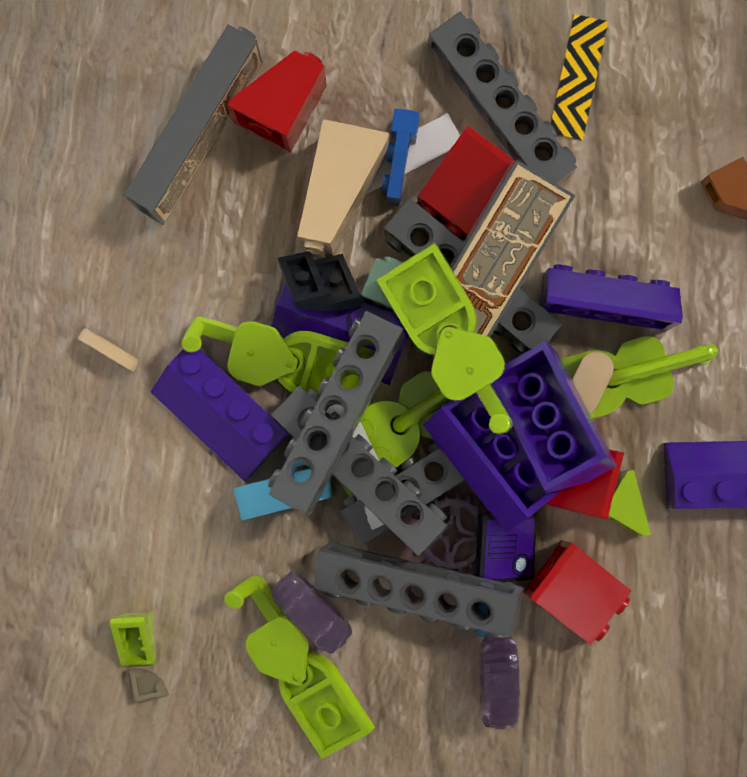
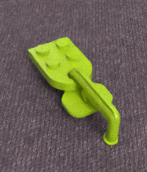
[376,243,513,434]
[181,316,376,393]
[561,336,718,419]
[339,371,451,497]
[224,575,375,759]

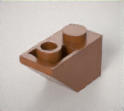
[700,157,747,220]

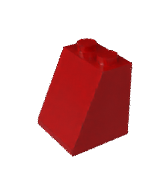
[227,50,327,153]
[416,126,513,240]
[545,449,624,519]
[523,540,631,645]

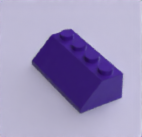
[539,264,683,331]
[271,282,409,386]
[491,341,617,493]
[150,349,290,482]
[423,389,563,533]
[664,441,747,509]

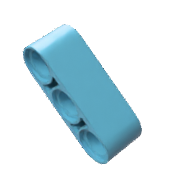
[233,468,334,521]

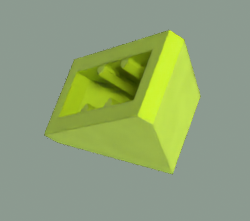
[608,470,651,537]
[110,612,155,667]

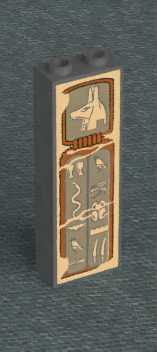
[124,24,263,225]
[409,160,576,356]

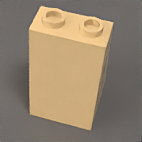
[297,119,389,258]

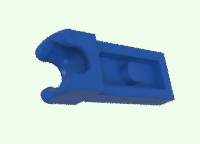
[381,109,420,206]

